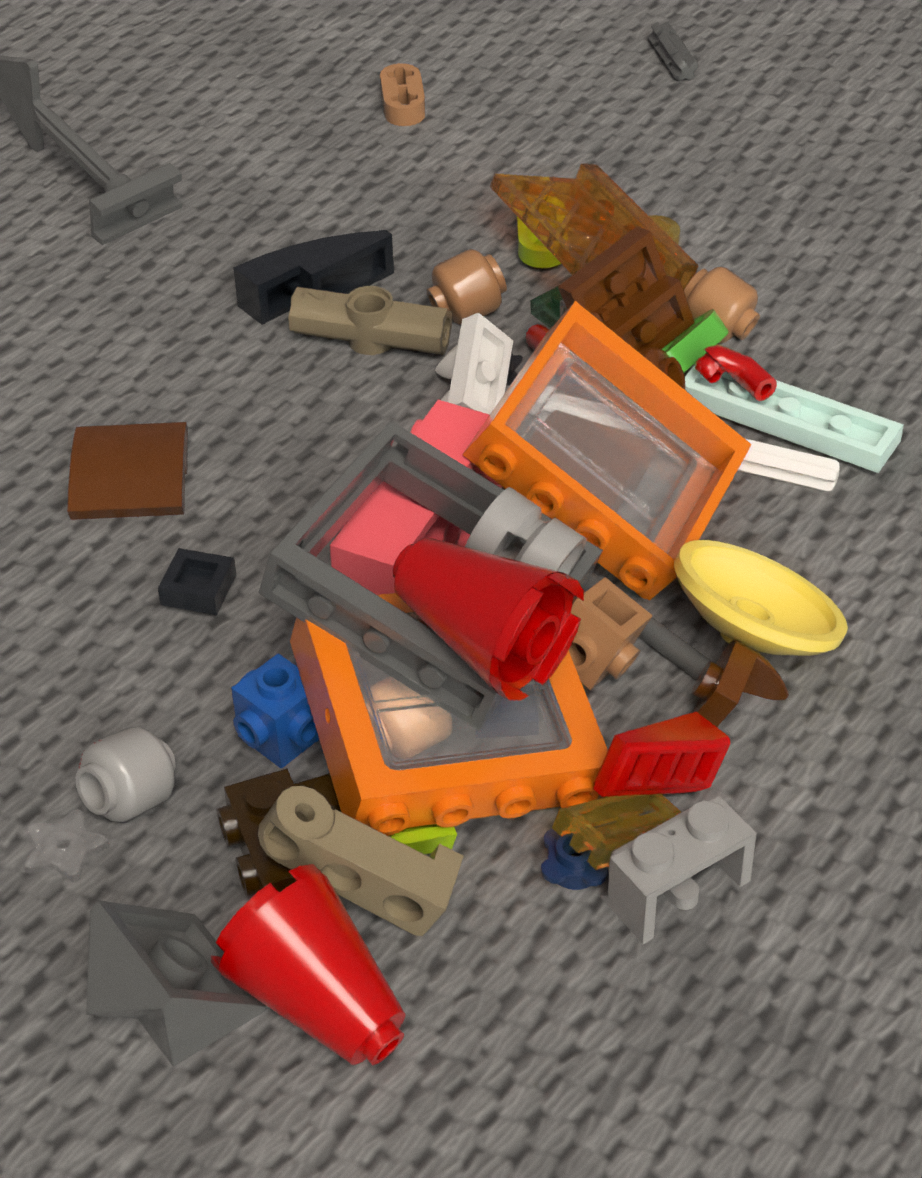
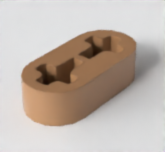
[380,63,425,126]

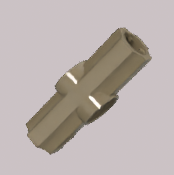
[288,286,452,355]

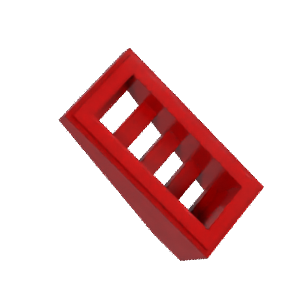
[593,711,730,797]

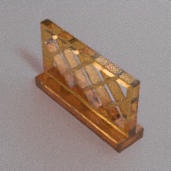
[490,163,699,291]

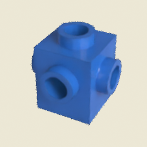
[231,653,319,769]

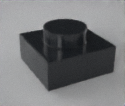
[158,548,236,615]

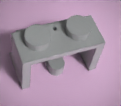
[599,795,757,944]

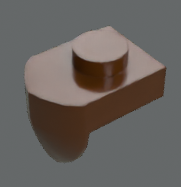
[691,640,789,727]

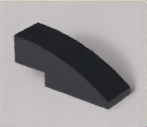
[233,230,394,325]

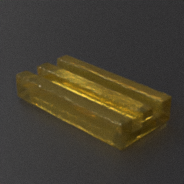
[552,794,682,870]

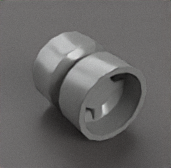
[465,487,587,575]

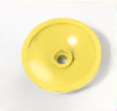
[674,540,848,656]

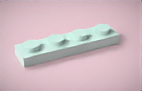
[685,365,904,473]

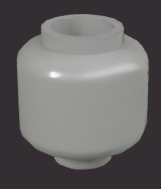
[75,727,176,822]

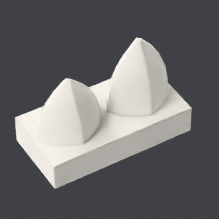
[435,313,513,414]

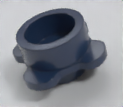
[541,827,610,890]

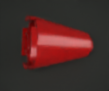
[393,538,584,701]
[211,864,406,1065]

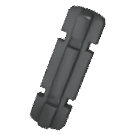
[648,22,698,81]

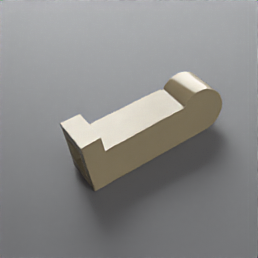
[258,786,464,937]

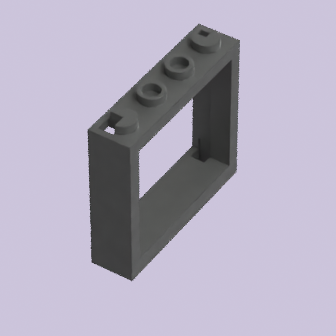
[258,421,603,732]

